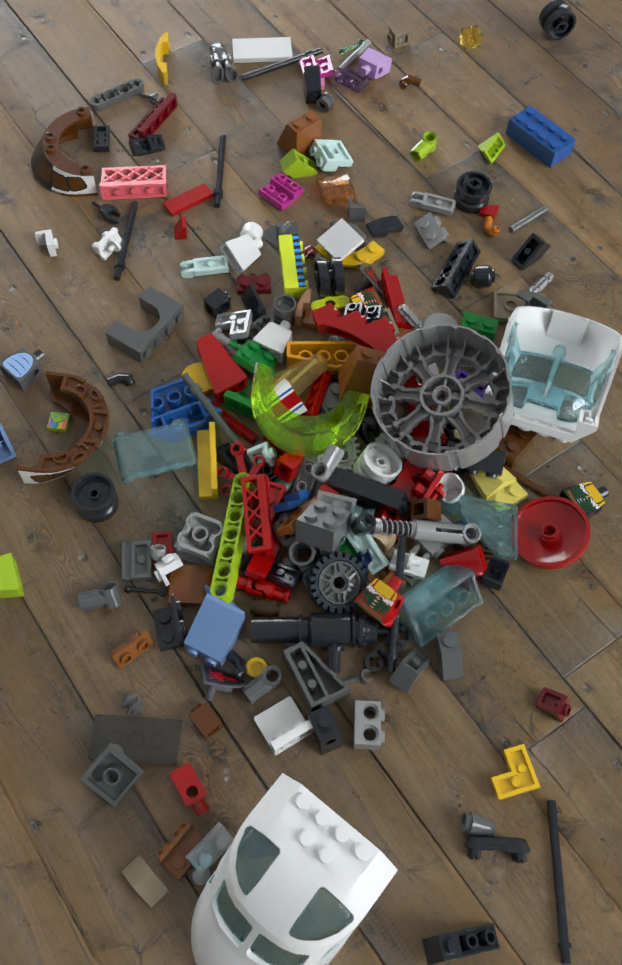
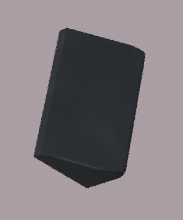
[241,283,266,322]

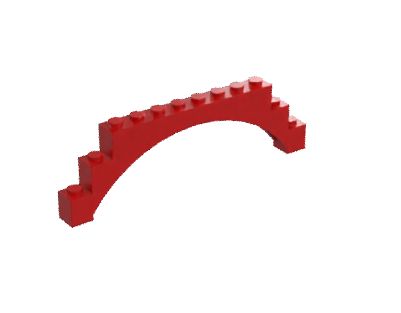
[312,303,448,501]

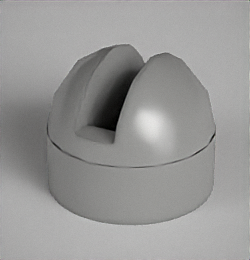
[150,544,166,561]

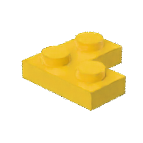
[490,744,541,801]

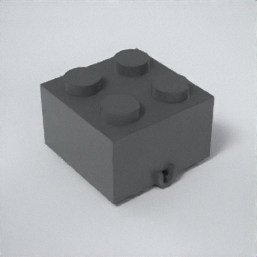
[295,499,352,552]

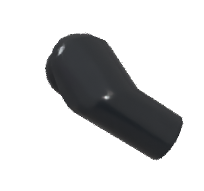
[107,373,135,387]
[227,650,248,679]

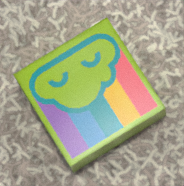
[47,412,71,433]

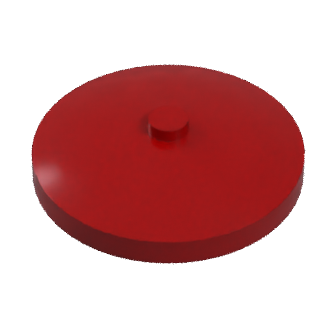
[509,496,591,570]

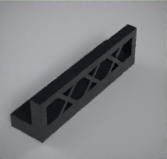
[431,239,481,299]

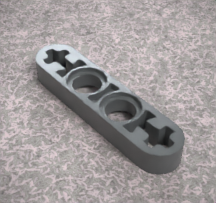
[89,78,144,111]

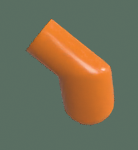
[483,216,500,237]

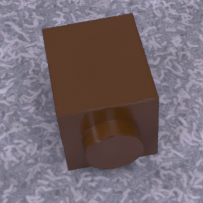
[189,702,223,741]

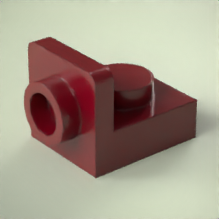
[535,687,572,723]

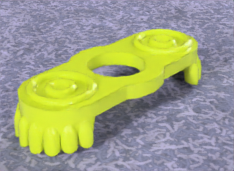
[310,295,350,311]

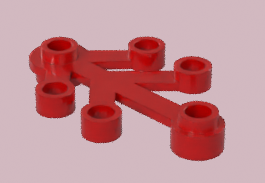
[217,442,270,514]

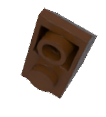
[407,498,441,522]

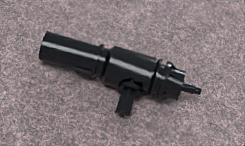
[251,612,390,673]

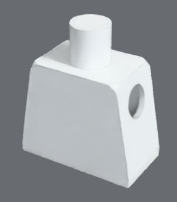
[220,234,263,276]
[252,320,292,363]

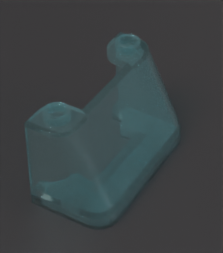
[112,419,198,485]

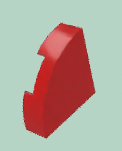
[478,205,500,221]

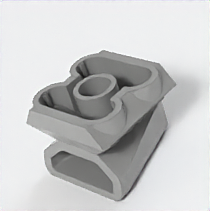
[174,512,224,567]

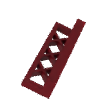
[128,92,178,139]

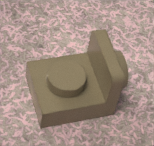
[387,27,411,49]

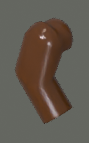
[399,74,422,89]

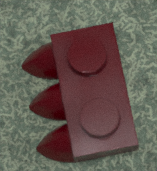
[236,272,271,295]

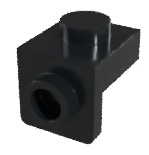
[481,556,510,591]

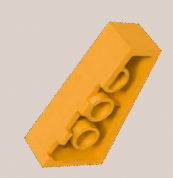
[286,341,357,379]

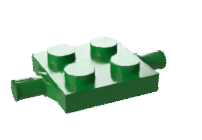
[228,339,282,381]

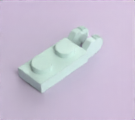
[180,255,229,278]

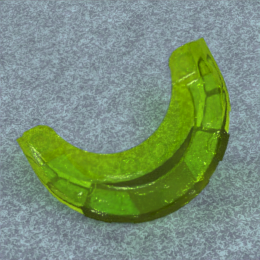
[251,362,370,456]

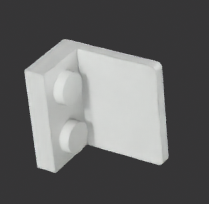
[254,696,313,756]

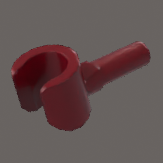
[303,245,317,258]

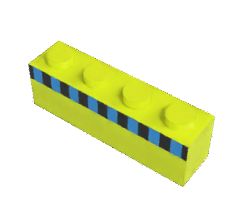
[278,234,309,299]

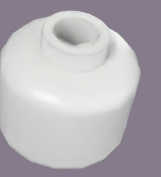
[240,222,263,240]

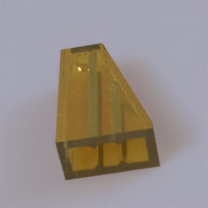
[254,353,328,396]

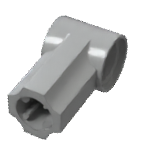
[311,444,345,485]

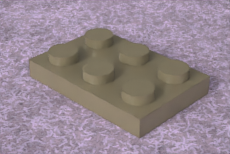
[493,290,545,323]

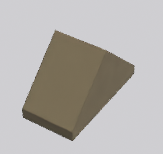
[122,855,169,908]

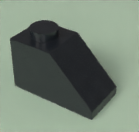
[303,65,321,104]
[511,233,551,270]

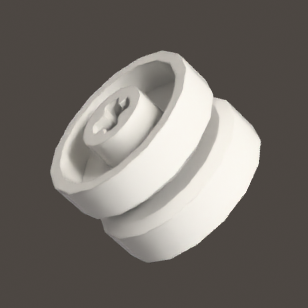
[353,442,402,486]

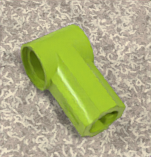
[410,131,437,162]

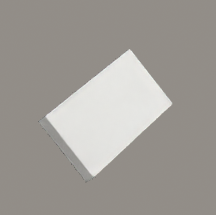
[232,37,292,63]

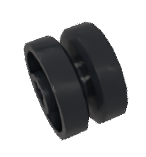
[539,0,576,41]
[453,171,492,214]
[314,257,345,298]
[71,472,119,523]

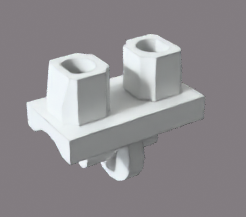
[92,227,123,261]
[389,549,430,580]

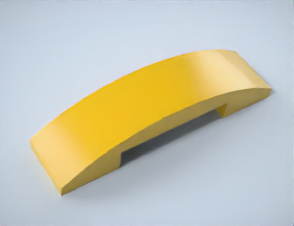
[155,32,170,85]

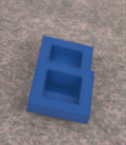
[273,489,312,513]

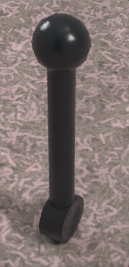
[124,585,166,596]

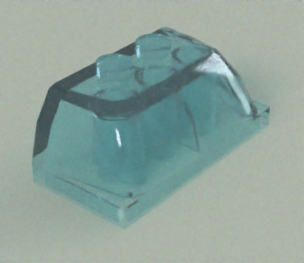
[401,565,483,647]

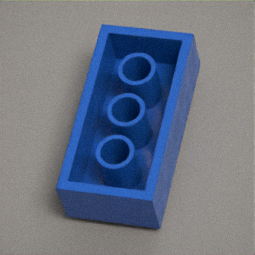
[506,105,576,168]

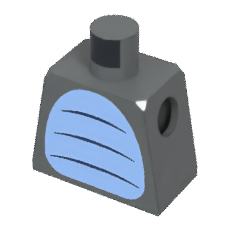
[0,348,45,392]

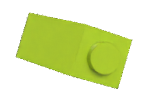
[280,149,318,179]

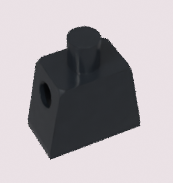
[305,706,341,756]

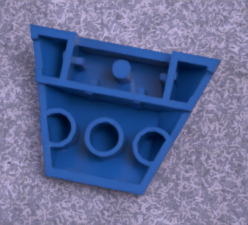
[150,378,222,443]

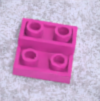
[258,173,305,211]

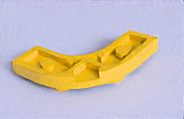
[314,241,385,270]

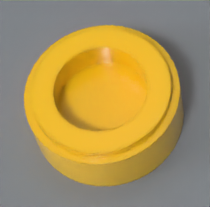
[246,657,267,679]

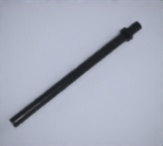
[385,536,407,673]
[547,800,572,964]

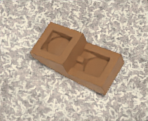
[295,289,311,327]

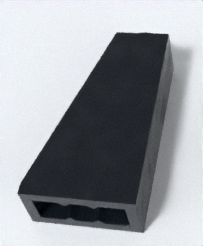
[329,467,410,517]

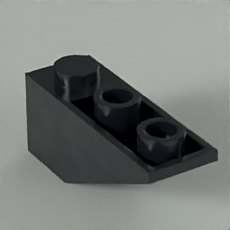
[422,923,500,965]

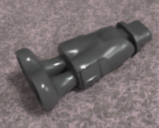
[210,42,239,84]

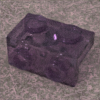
[335,66,370,94]

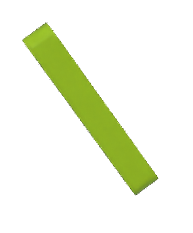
[210,472,255,604]

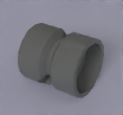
[273,294,296,325]

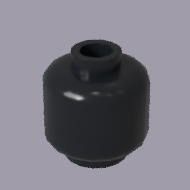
[470,265,495,288]

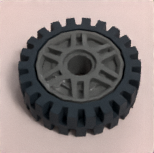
[306,552,369,613]

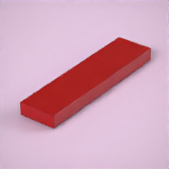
[245,516,288,581]

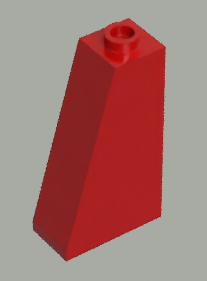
[196,333,248,404]

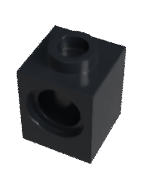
[203,288,231,320]

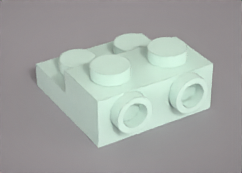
[310,139,354,171]

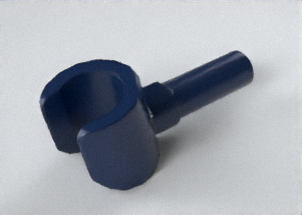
[357,549,373,576]

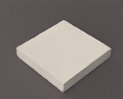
[317,218,364,260]

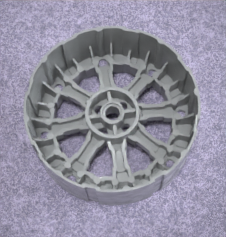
[370,324,514,471]

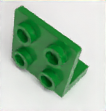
[223,381,271,421]

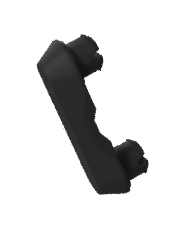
[217,441,261,483]
[464,835,530,863]

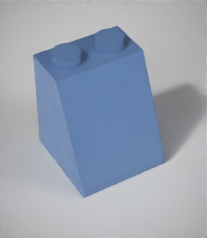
[184,593,246,668]

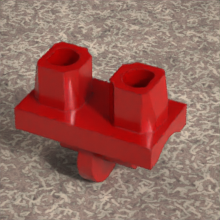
[410,468,445,500]

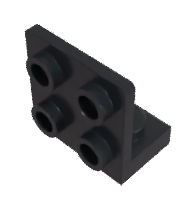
[153,594,187,652]

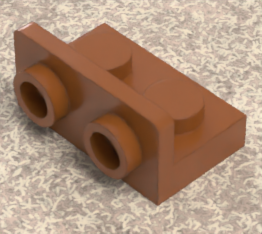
[157,822,205,880]

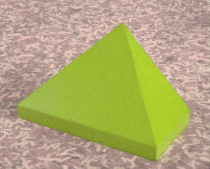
[478,132,506,165]

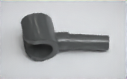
[139,92,159,104]
[342,669,372,685]

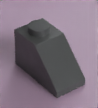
[433,631,464,681]
[389,648,432,694]

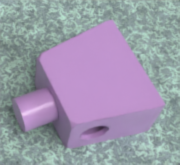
[357,47,392,79]

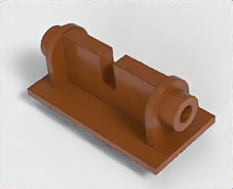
[109,629,155,670]

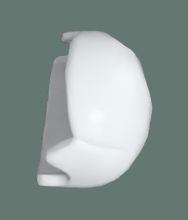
[437,472,465,504]

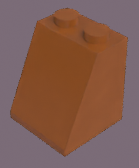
[277,110,322,157]
[338,345,387,408]

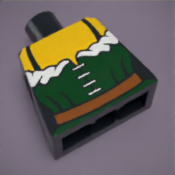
[559,482,609,520]

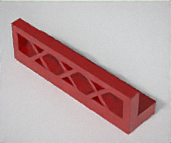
[380,267,412,330]
[241,474,275,556]

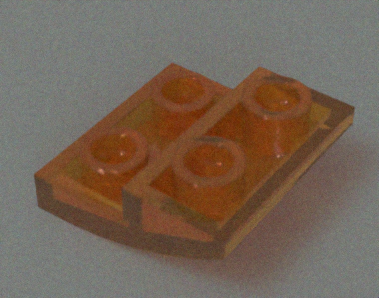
[316,173,356,204]

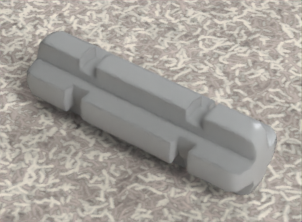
[528,272,554,293]
[398,304,424,330]

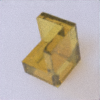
[459,25,483,50]

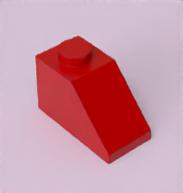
[439,544,488,577]

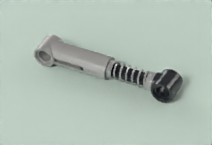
[350,512,481,547]

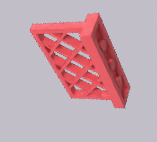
[99,165,167,200]

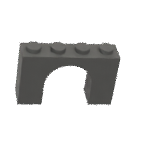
[106,286,185,363]

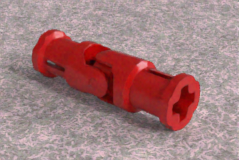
[236,574,292,605]

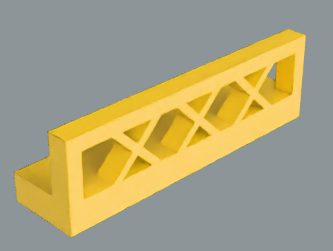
[197,422,219,500]

